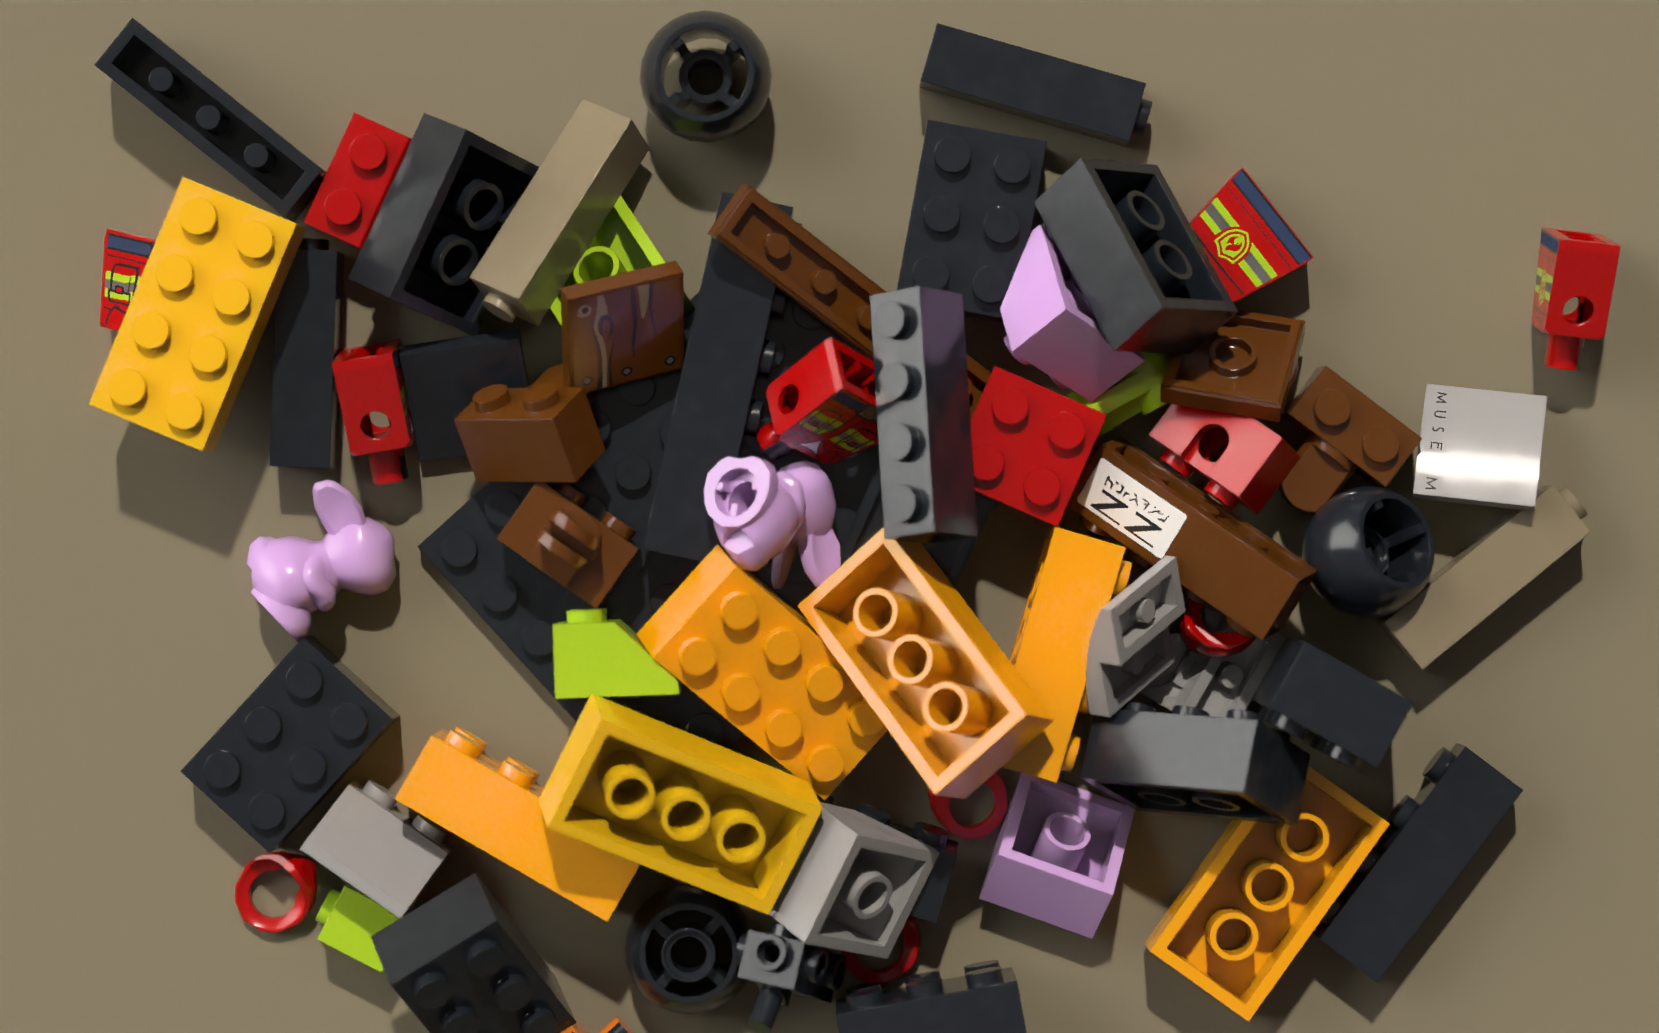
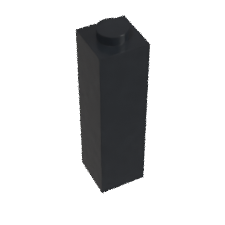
[919,23,1152,147]
[269,238,344,469]

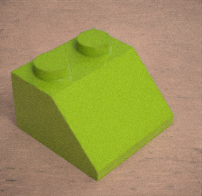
[552,608,683,699]

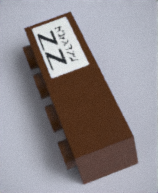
[1067,437,1317,640]

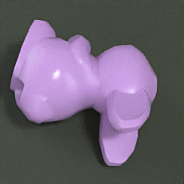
[704,456,841,589]
[247,480,396,642]

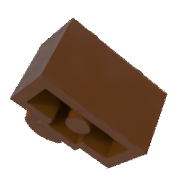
[454,364,606,482]
[1279,365,1423,512]
[496,482,641,609]

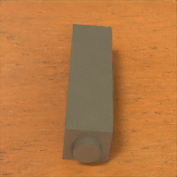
[470,99,650,326]
[1376,485,1591,670]

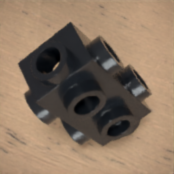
[736,923,847,1033]

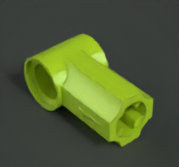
[1065,352,1170,438]

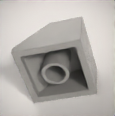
[300,779,454,918]
[769,802,940,959]

